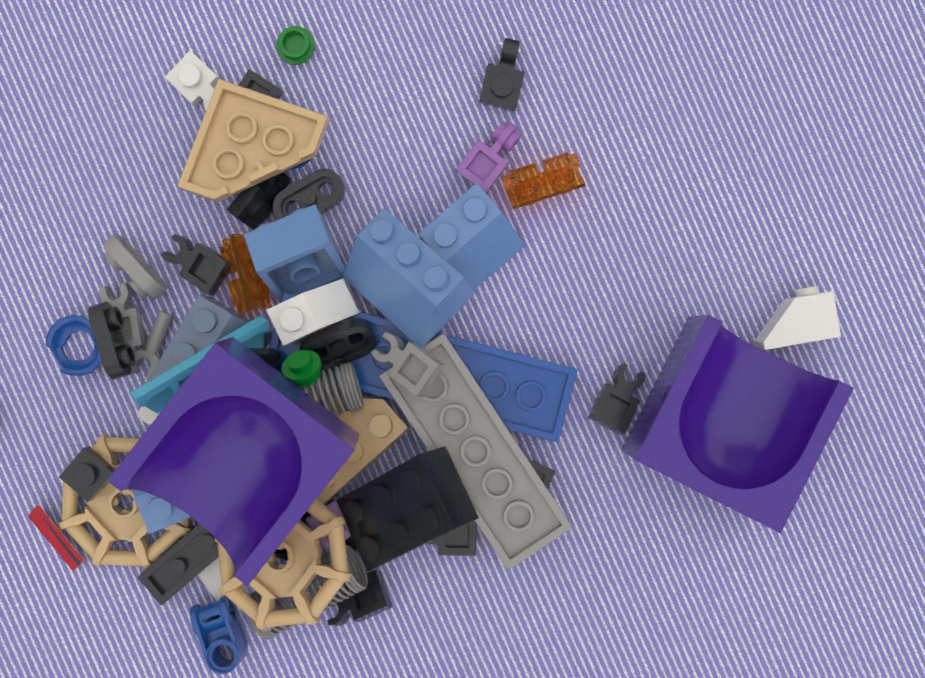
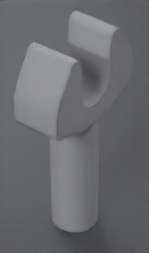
[131,310,174,380]

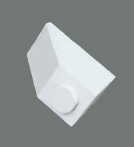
[267,279,360,346]
[753,286,841,350]

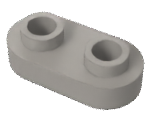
[103,233,168,299]

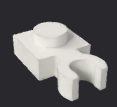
[164,50,221,110]

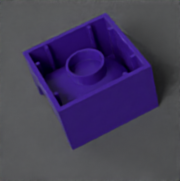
[621,315,854,533]
[107,337,360,586]

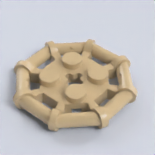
[58,434,192,570]
[214,499,352,631]

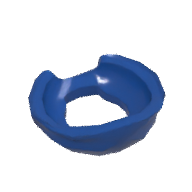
[46,315,102,376]

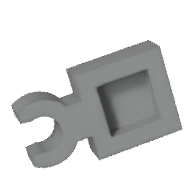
[99,283,146,348]
[371,332,444,398]

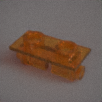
[502,152,586,210]
[220,234,271,314]

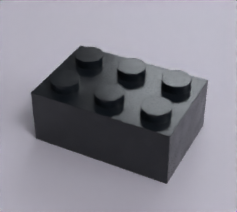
[336,446,479,572]

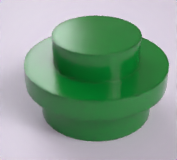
[276,26,315,65]
[282,350,322,387]

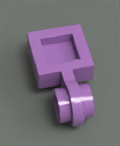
[456,121,522,194]

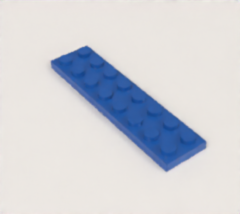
[269,293,578,443]

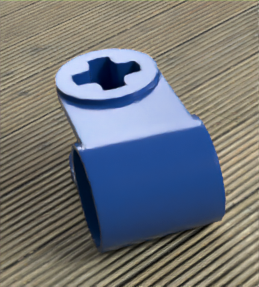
[190,596,248,674]

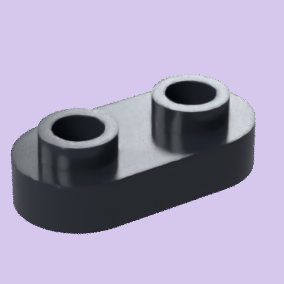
[273,169,345,220]
[88,301,136,380]
[300,318,376,371]

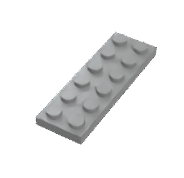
[379,333,573,570]

